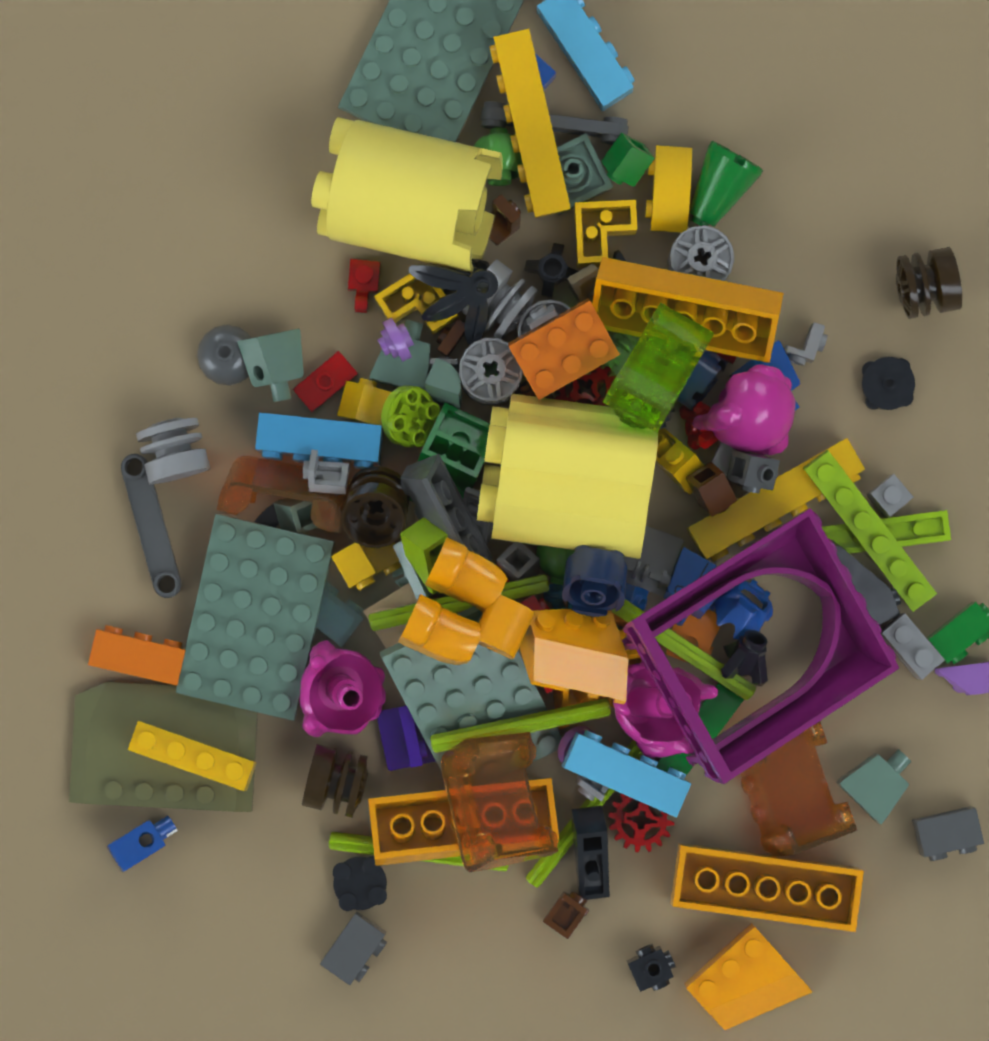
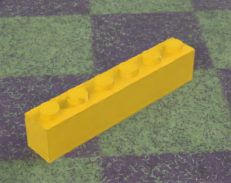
[489,29,571,218]
[686,438,865,562]

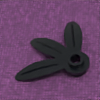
[409,264,498,345]

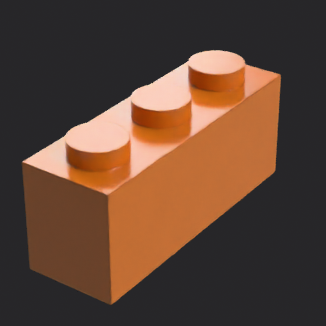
[88,625,185,686]

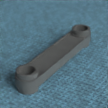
[480,101,629,145]
[121,454,182,598]

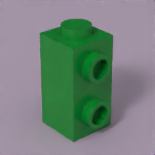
[927,602,989,664]

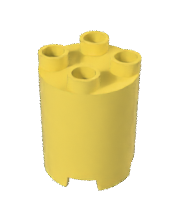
[311,117,503,273]

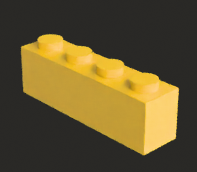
[127,721,257,791]

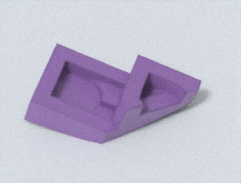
[935,662,989,695]

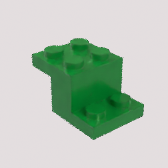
[410,403,490,502]

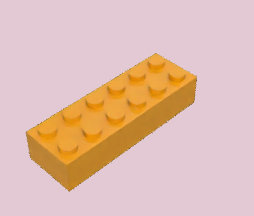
[592,257,784,363]
[368,778,559,866]
[670,843,864,932]

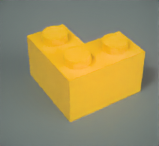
[574,200,637,268]
[374,274,458,335]
[331,542,402,591]

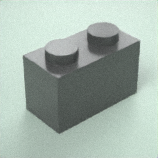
[912,806,984,861]
[320,911,387,985]

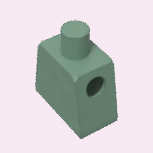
[369,320,431,390]
[237,328,304,402]
[836,749,911,825]

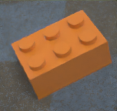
[508,298,620,400]

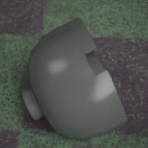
[197,325,251,386]

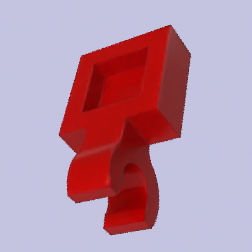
[348,259,381,313]

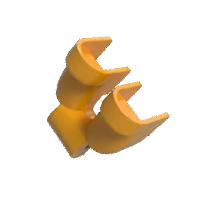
[398,537,534,665]

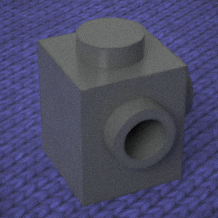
[727,450,780,494]

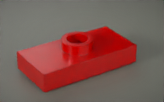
[292,351,359,413]

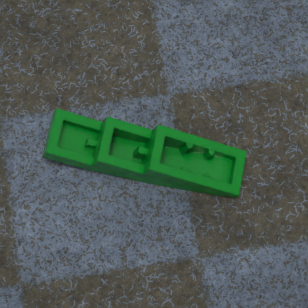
[657,683,744,774]

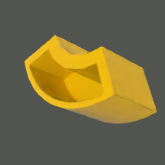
[645,145,692,232]
[337,378,391,425]

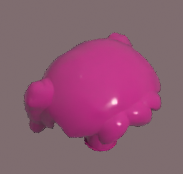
[692,364,795,456]
[299,640,386,737]
[613,661,718,758]

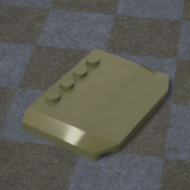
[69,682,258,812]

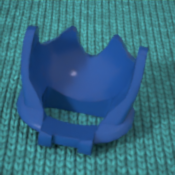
[710,579,773,639]

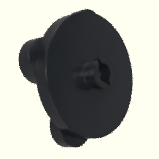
[862,357,915,410]
[333,856,387,911]

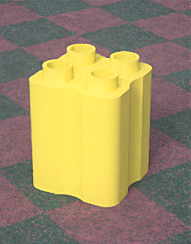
[477,394,658,559]

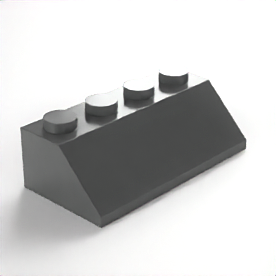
[401,454,493,561]

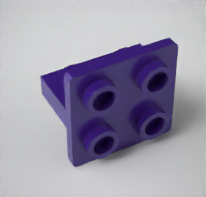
[377,705,436,771]

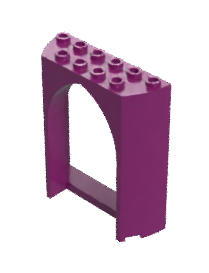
[622,508,899,784]

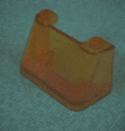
[217,456,349,535]
[441,732,558,872]

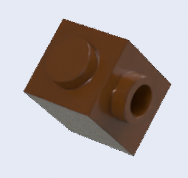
[686,462,737,517]

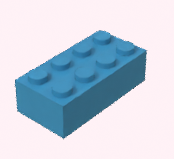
[255,412,384,469]

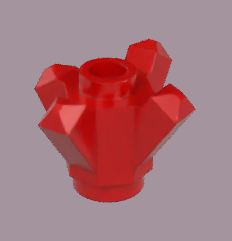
[679,401,718,450]

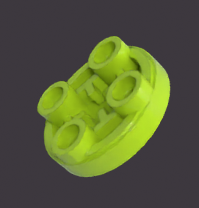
[381,385,440,447]

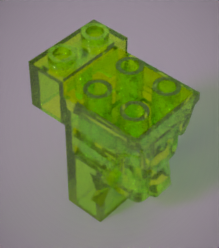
[603,302,714,433]

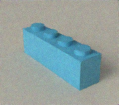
[537,0,635,112]
[561,730,691,818]

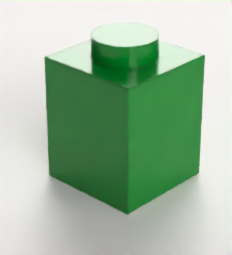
[601,132,655,187]

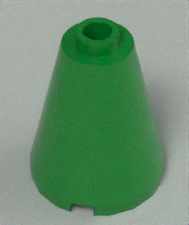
[689,141,764,226]

